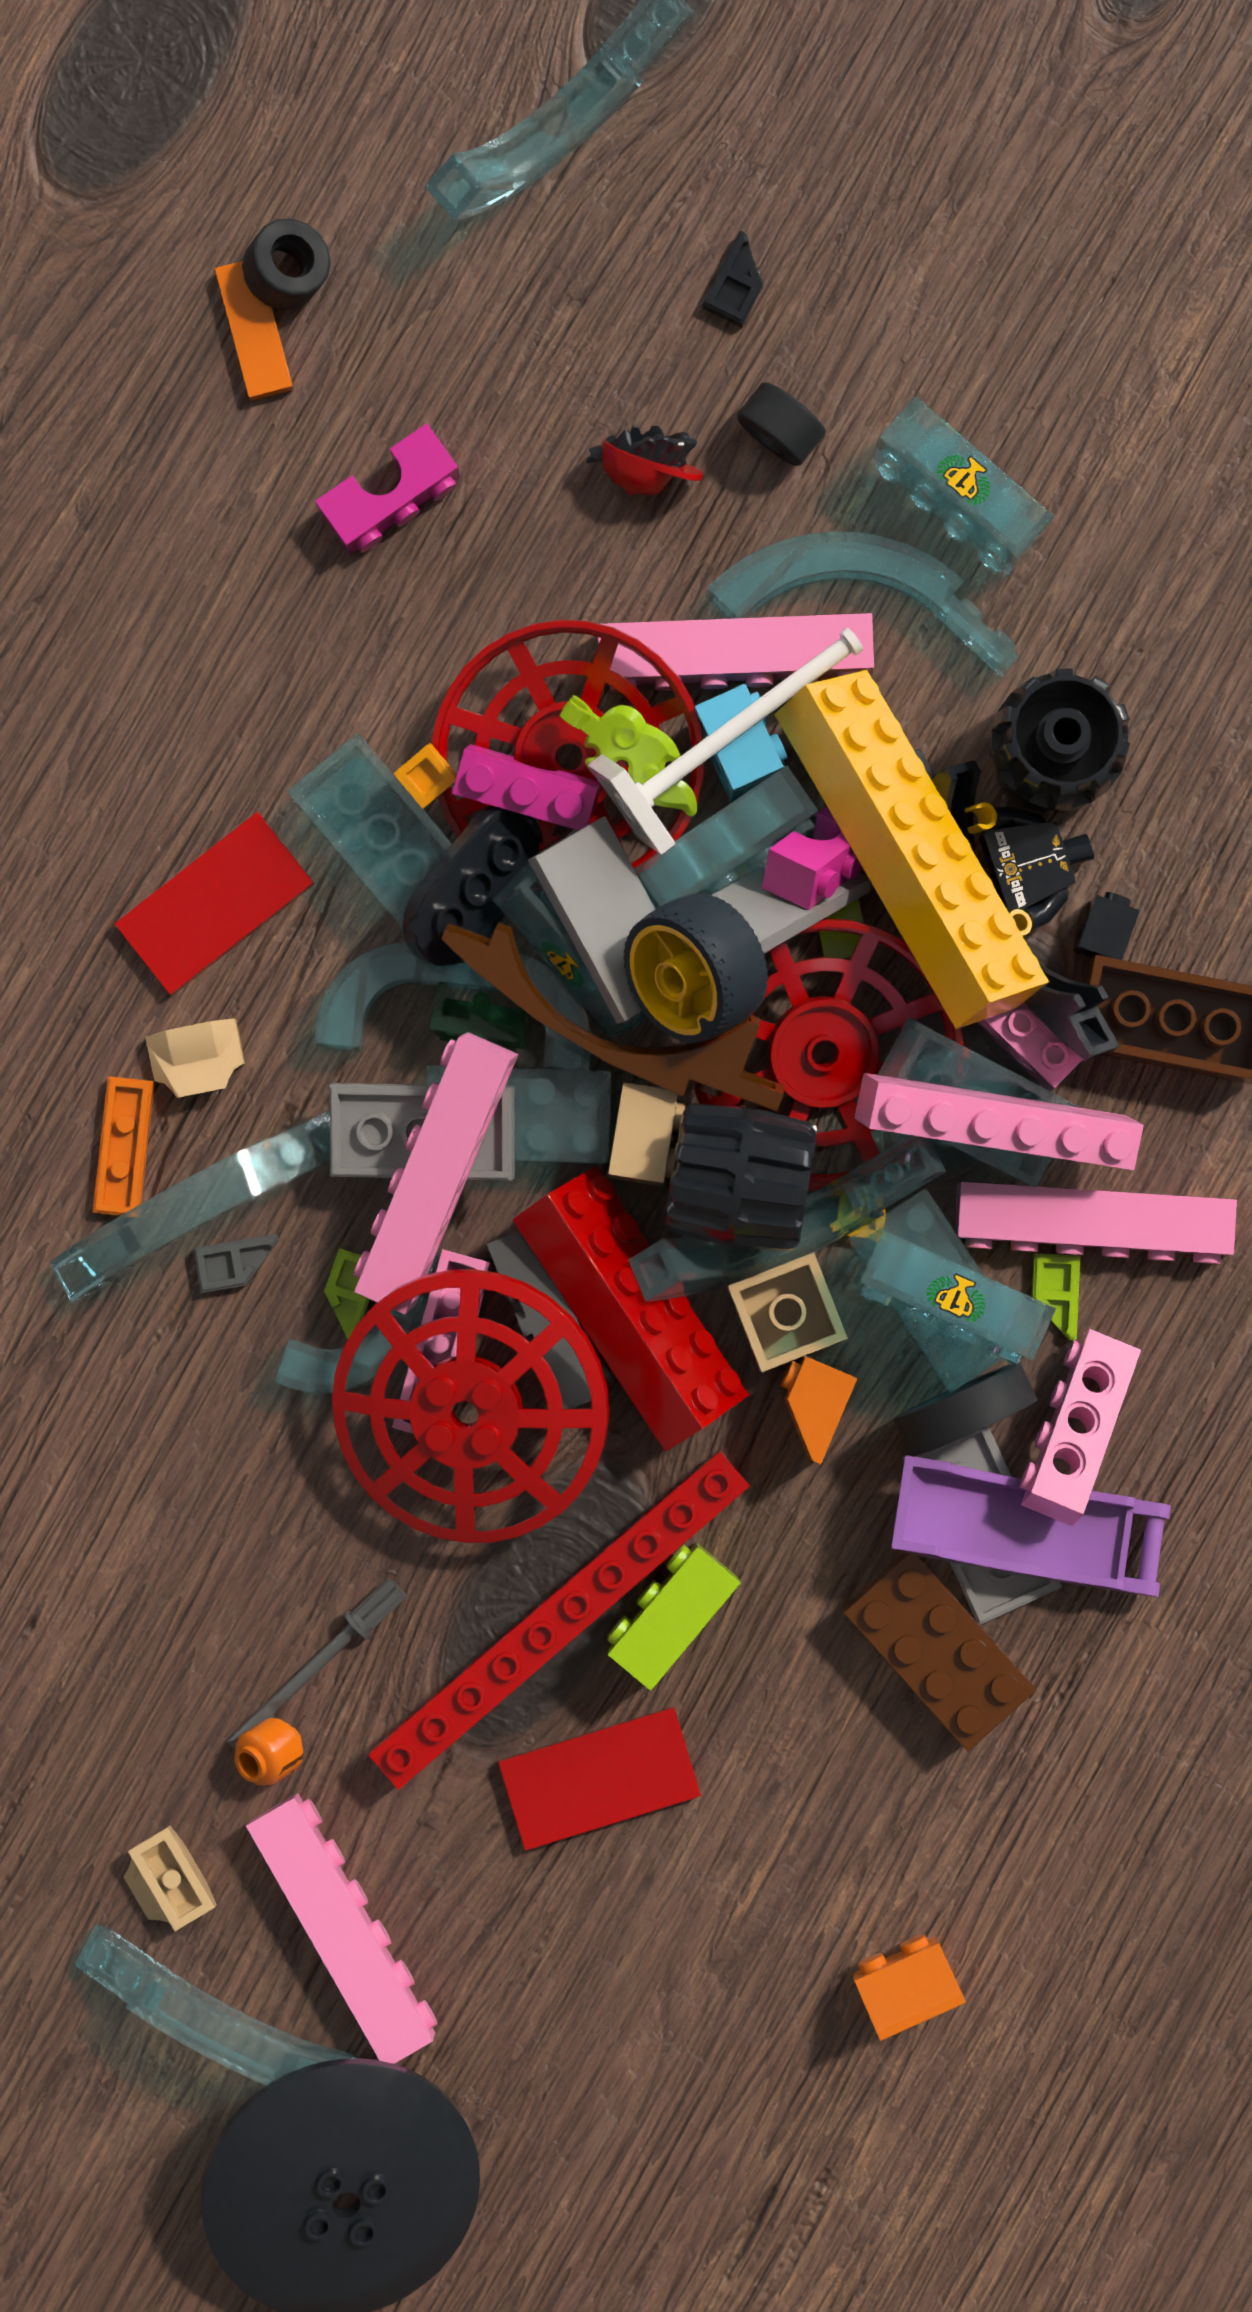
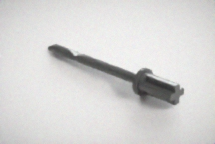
[226,1577,407,1750]

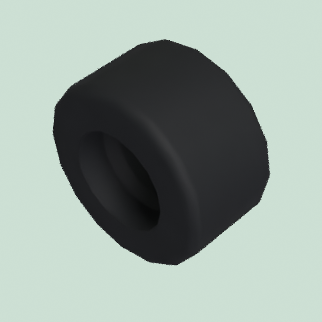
[242,218,331,310]
[738,382,825,466]

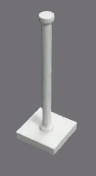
[588,628,864,855]

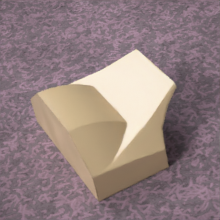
[145,1018,245,1098]
[123,1825,217,1931]

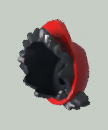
[586,426,703,496]

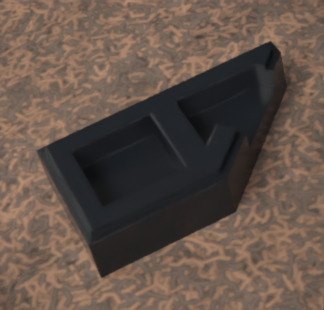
[703,231,763,328]

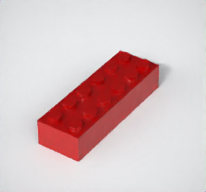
[512,1166,749,1452]

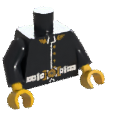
[965,802,1094,936]

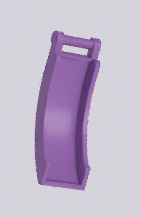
[891,1455,1171,1597]

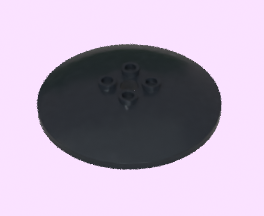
[200,2058,480,2312]

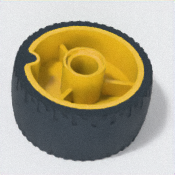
[623,893,768,1043]

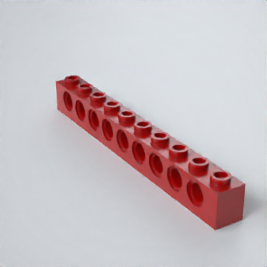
[368,1450,750,1790]

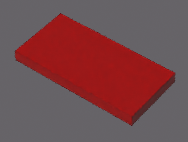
[114,811,315,996]
[498,1706,701,1851]

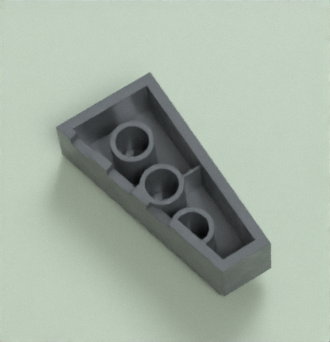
[487,1231,613,1409]

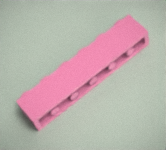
[598,613,874,693]
[353,1032,519,1314]
[855,1073,1144,1170]
[954,1182,1237,1264]
[246,1793,438,2064]

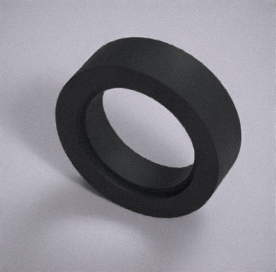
[893,1361,1037,1457]

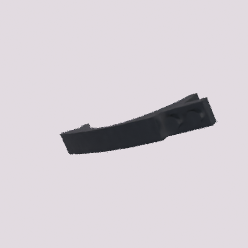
[914,749,1119,1061]

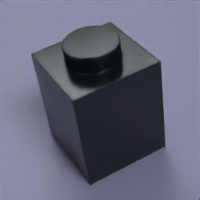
[1073,892,1140,960]

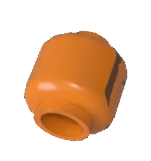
[234,1718,304,1787]

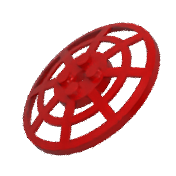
[432,619,705,893]
[692,918,964,1192]
[332,1269,610,1543]

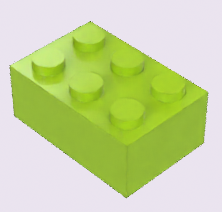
[607,1542,741,1691]

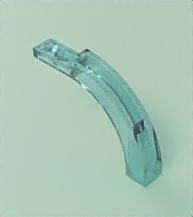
[425,0,696,220]
[706,531,1019,677]
[50,1110,330,1302]
[628,1135,946,1302]
[74,1924,357,2085]

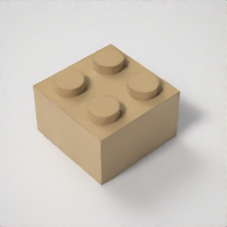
[608,1082,686,1187]
[726,1252,848,1372]

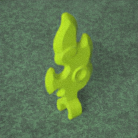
[559,695,697,816]

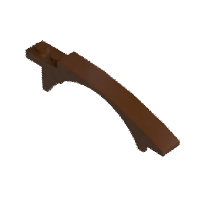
[441,922,784,1111]

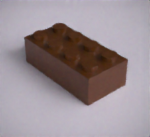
[1084,955,1252,1085]
[841,1552,1037,1752]

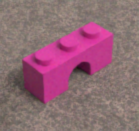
[315,423,460,555]
[452,744,601,830]
[762,806,863,910]

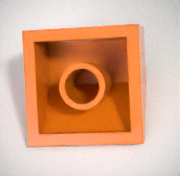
[780,1356,858,1464]
[851,1934,966,2041]

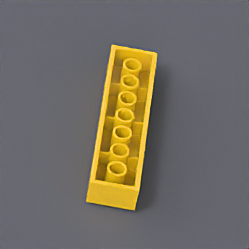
[774,670,1049,1029]

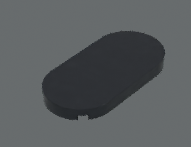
[403,806,543,967]

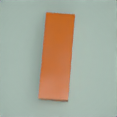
[215,261,294,401]
[93,1076,155,1218]

